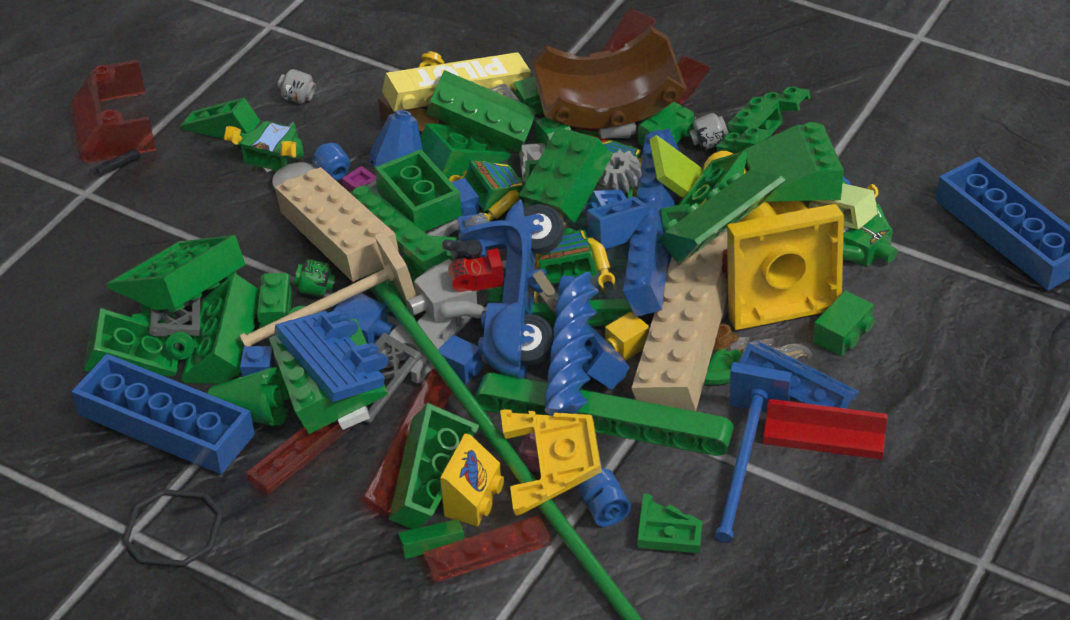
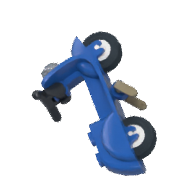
[442,199,564,379]

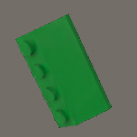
[426,70,537,153]
[181,273,260,384]

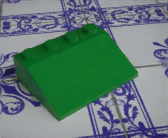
[744,122,844,202]
[659,170,785,265]
[106,235,246,312]
[269,319,389,434]

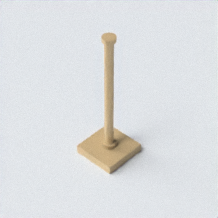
[239,231,417,346]

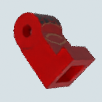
[448,248,504,292]

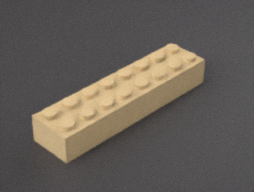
[632,230,728,411]

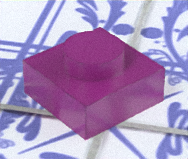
[342,166,376,191]

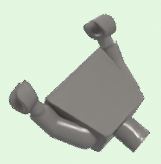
[406,259,487,322]

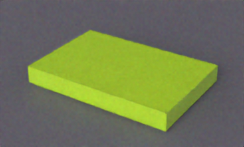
[649,135,703,198]

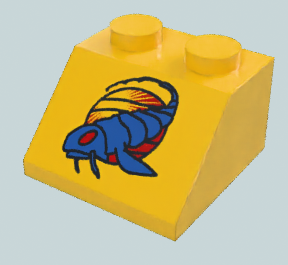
[441,434,504,527]

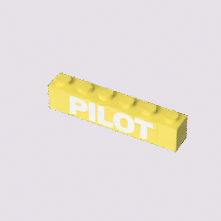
[382,52,531,112]

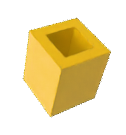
[605,312,650,361]

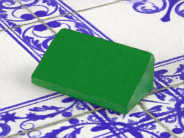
[398,519,465,559]

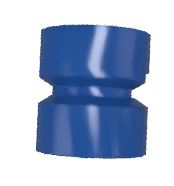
[578,468,631,527]

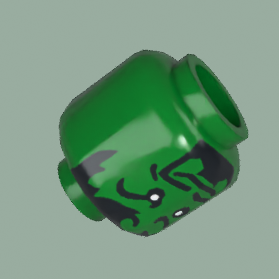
[294,259,335,298]

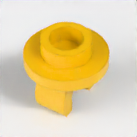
[419,51,444,68]

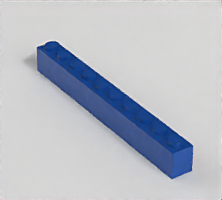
[623,128,680,317]

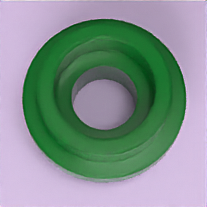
[166,332,195,359]

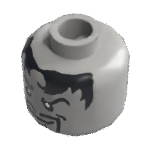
[689,113,729,150]

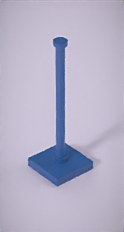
[714,362,792,543]

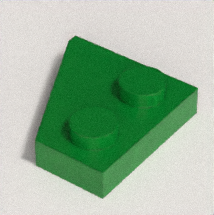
[637,494,702,553]

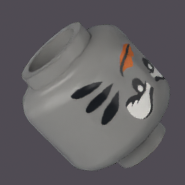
[278,69,316,104]

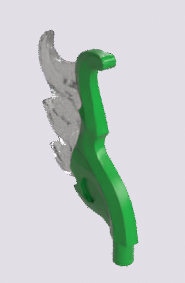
[704,337,812,385]

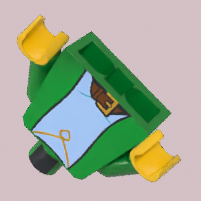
[224,119,304,171]

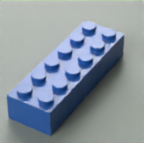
[935,157,1070,291]
[72,354,255,475]

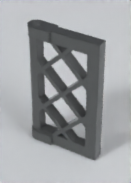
[149,298,200,336]
[364,333,422,424]

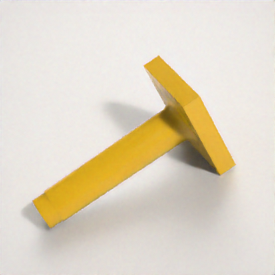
[703,151,844,330]

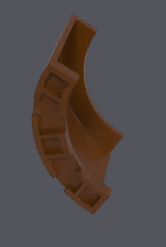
[531,26,687,129]

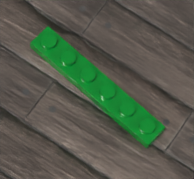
[349,185,448,271]

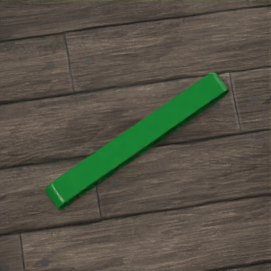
[474,373,734,456]

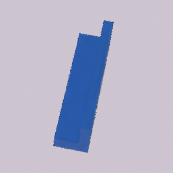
[739,340,859,409]

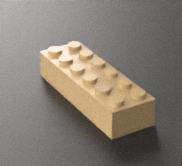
[275,167,399,282]

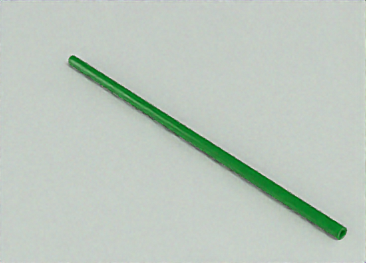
[373,281,642,620]

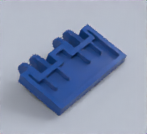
[274,309,389,402]

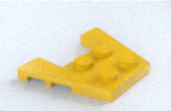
[500,409,602,516]

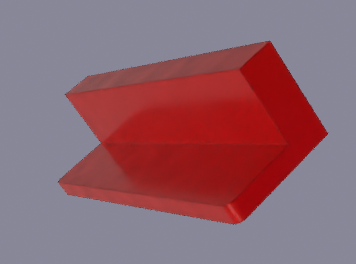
[763,399,888,460]

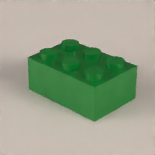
[519,127,613,223]
[375,149,462,232]

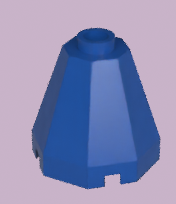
[369,110,423,169]

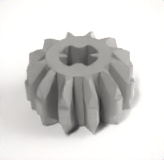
[598,149,642,193]

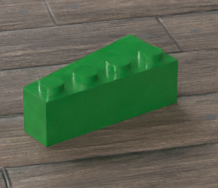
[389,403,480,529]

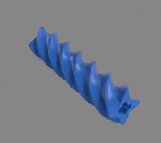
[545,272,599,416]

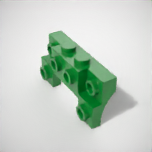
[716,86,810,154]

